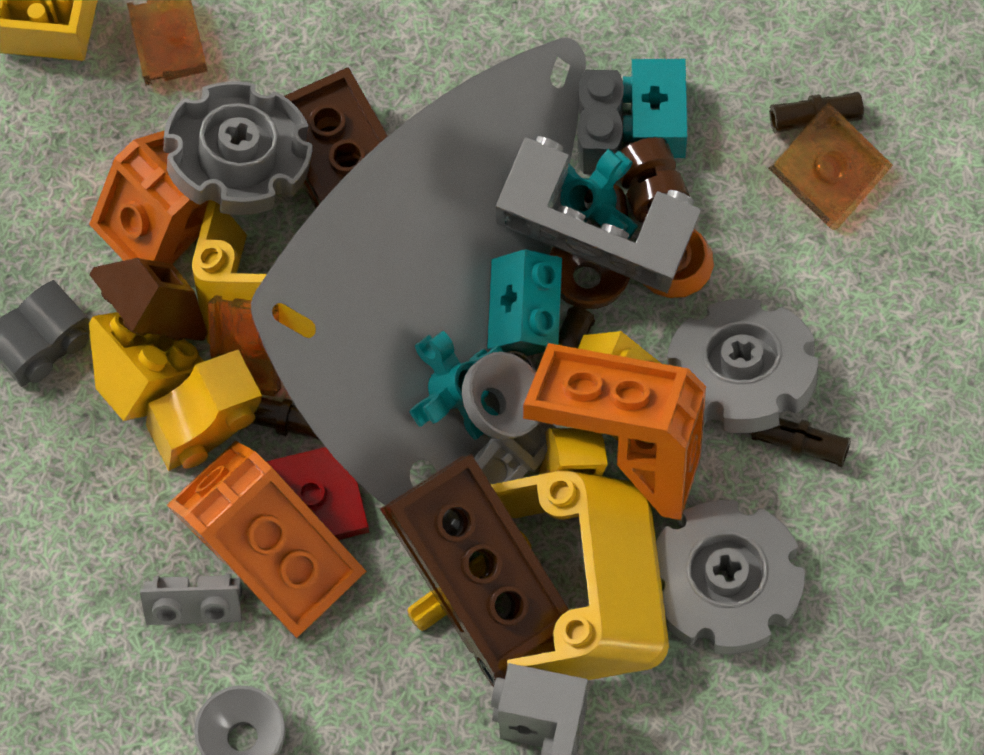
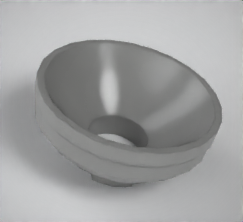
[462,352,539,440]
[194,685,285,755]

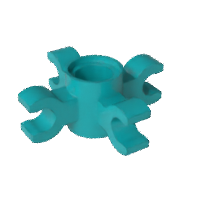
[560,149,638,240]
[409,331,503,440]

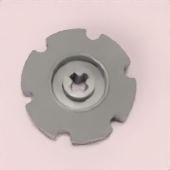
[163,81,312,215]
[667,299,818,433]
[656,500,805,654]

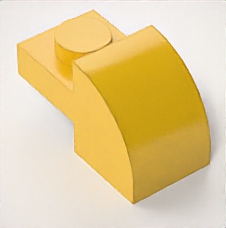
[539,428,607,476]

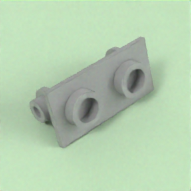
[140,574,242,625]

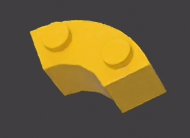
[146,350,262,471]

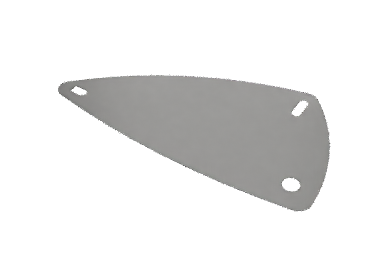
[251,37,586,505]

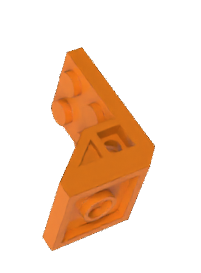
[89,130,209,264]
[523,343,706,520]
[167,441,367,638]

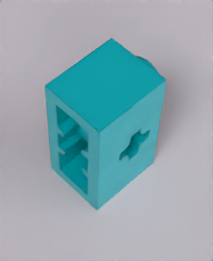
[623,59,687,158]
[487,249,562,356]

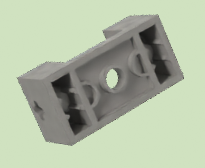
[496,136,701,293]
[491,663,588,755]

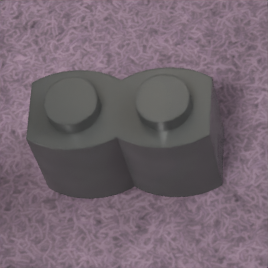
[577,69,624,174]
[0,280,90,387]

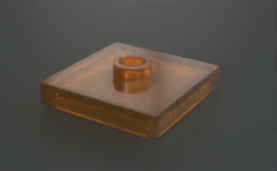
[768,103,893,231]

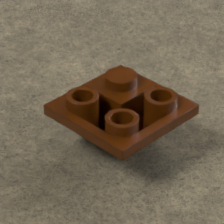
[89,258,208,341]

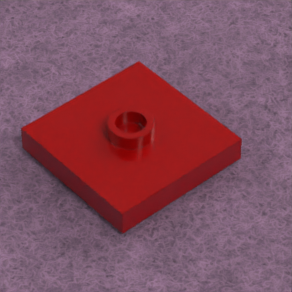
[266,447,370,540]

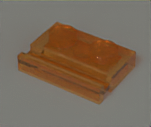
[127,0,208,85]
[208,295,282,397]

